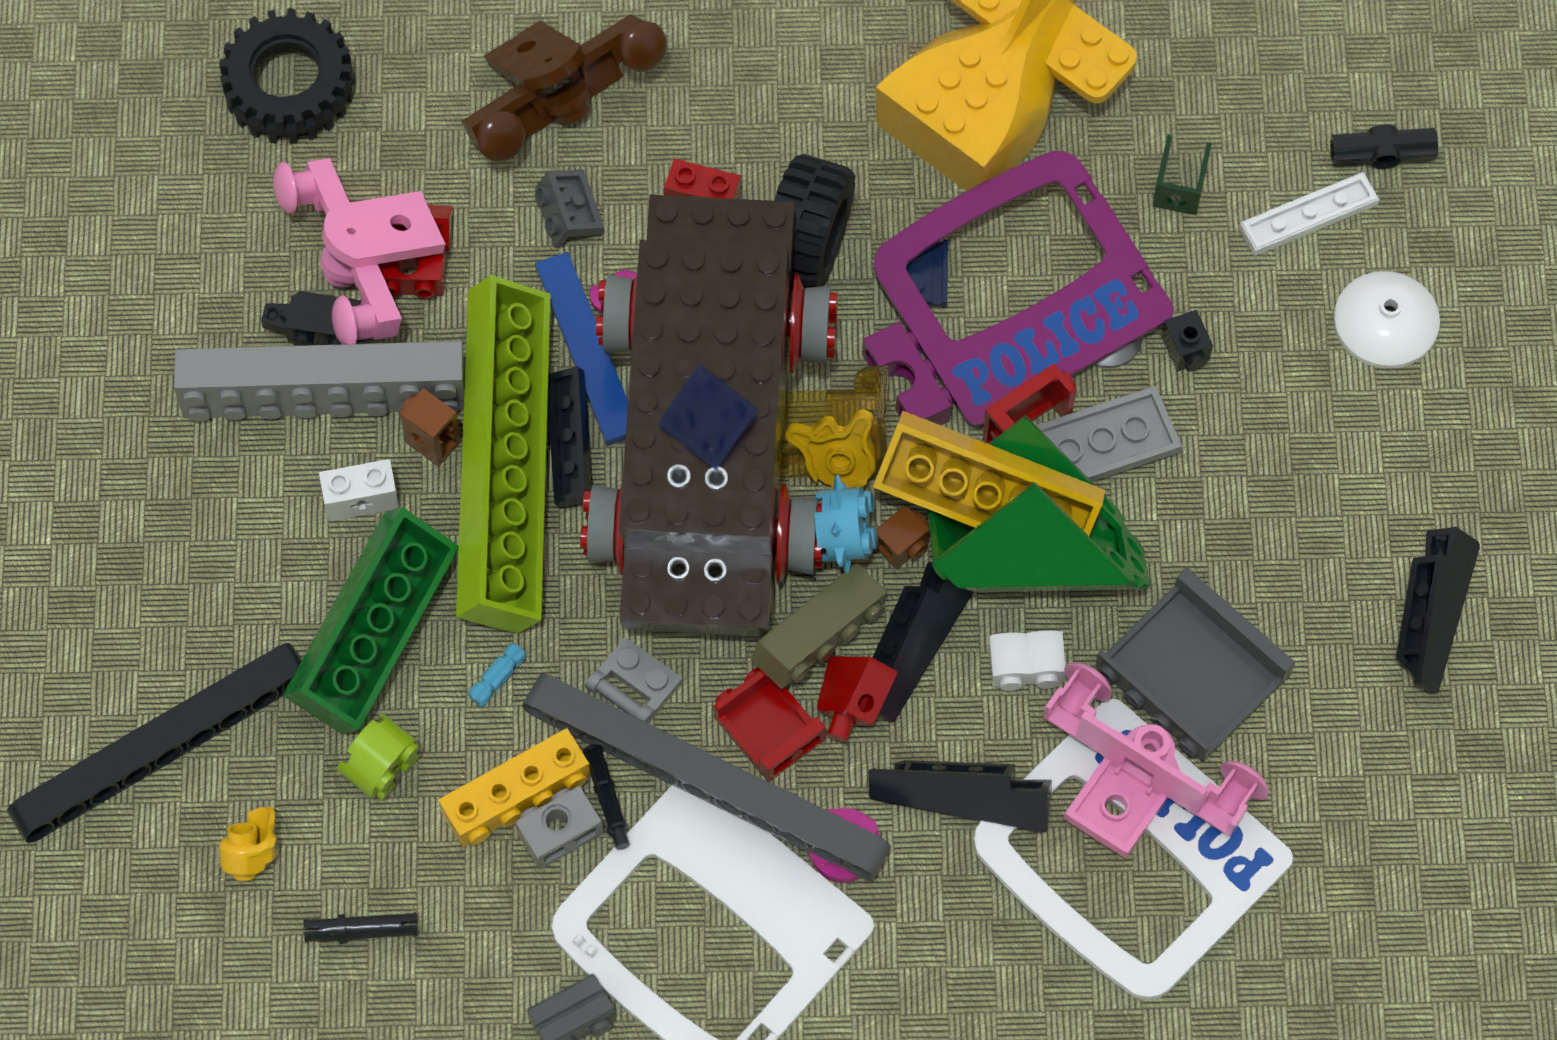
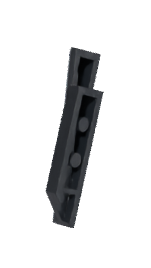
[1396,527,1480,693]
[872,562,974,722]
[869,760,1052,832]

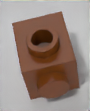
[876,505,930,570]

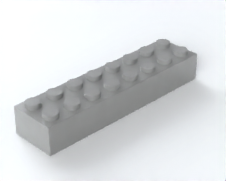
[174,341,465,422]

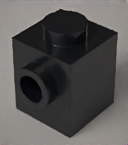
[1161,310,1213,372]

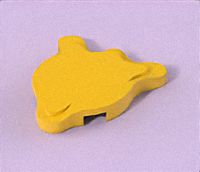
[785,409,877,489]

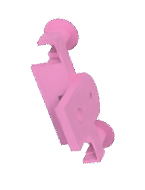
[273,158,445,345]
[1043,662,1269,859]

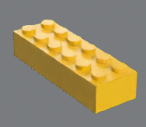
[873,411,1105,536]

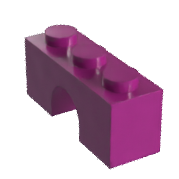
[862,321,953,425]

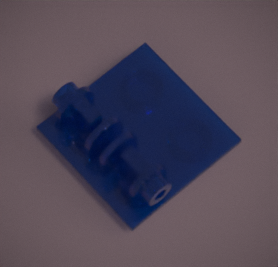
[658,364,759,469]

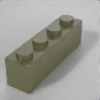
[751,563,888,689]

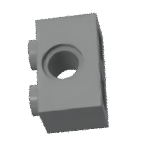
[515,785,603,870]

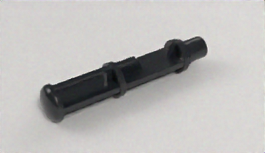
[582,744,630,850]

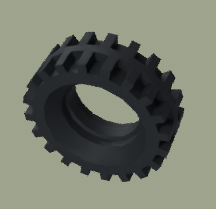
[219,8,355,145]

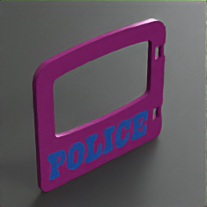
[874,151,1174,427]

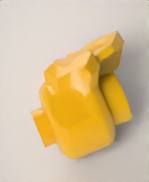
[219,806,277,881]

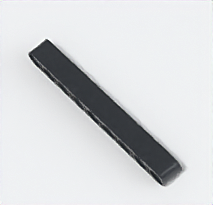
[7,643,302,843]

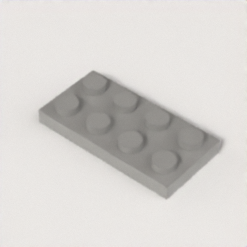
[1036,386,1182,482]

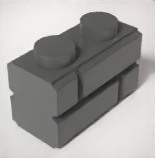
[527,973,616,1040]

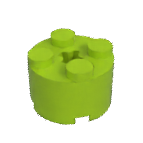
[337,713,419,801]

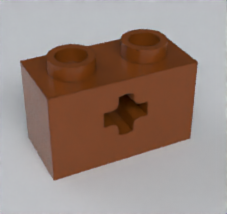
[400,388,461,467]

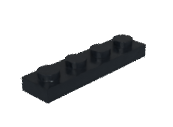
[548,366,592,509]

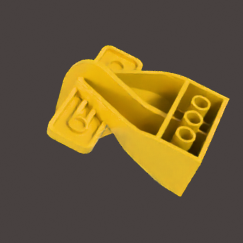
[876,0,1137,191]

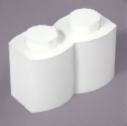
[989,630,1066,691]

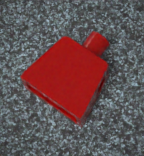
[816,656,898,743]

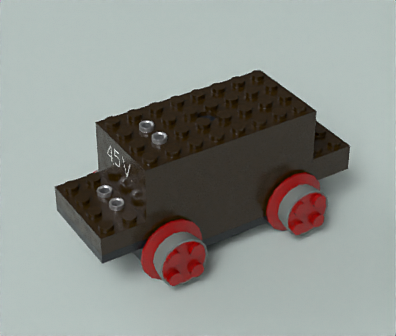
[580,194,838,637]

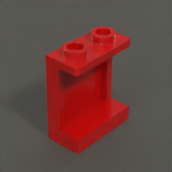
[982,363,1076,444]
[713,667,826,782]

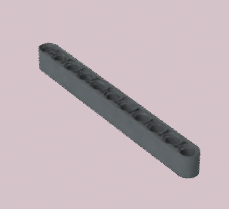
[522,673,892,881]

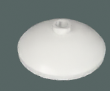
[1334,271,1440,369]

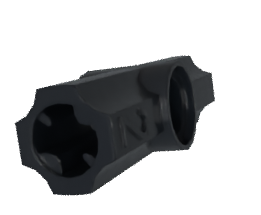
[1330,124,1438,169]

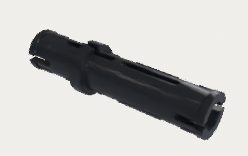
[303,912,418,944]

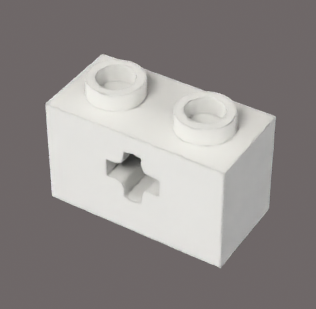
[319,459,399,522]

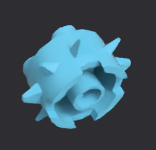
[814,475,878,574]

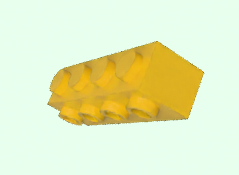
[438,728,591,848]

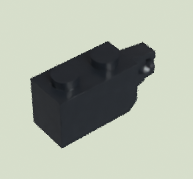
[261,291,361,346]

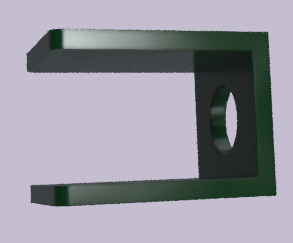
[1152,134,1212,216]

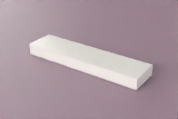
[1239,172,1379,256]

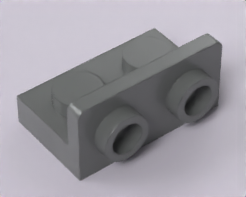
[535,170,604,247]

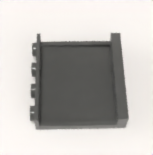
[1095,567,1295,763]

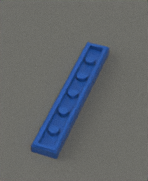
[535,252,628,446]

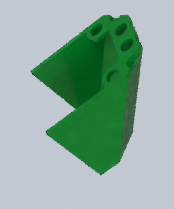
[927,415,1150,592]

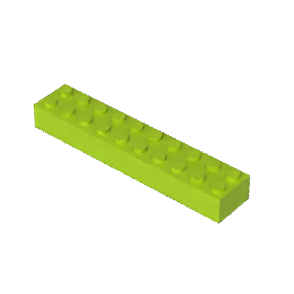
[456,275,551,634]

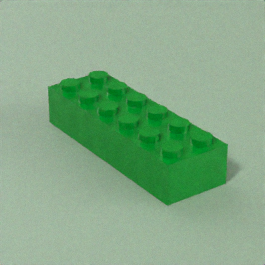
[282,507,459,734]

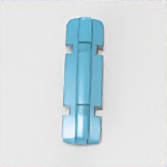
[468,643,526,706]

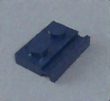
[906,239,948,308]

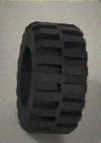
[774,154,856,291]

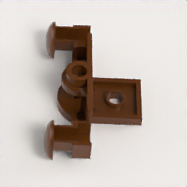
[461,14,667,162]

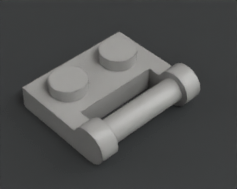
[585,637,683,724]

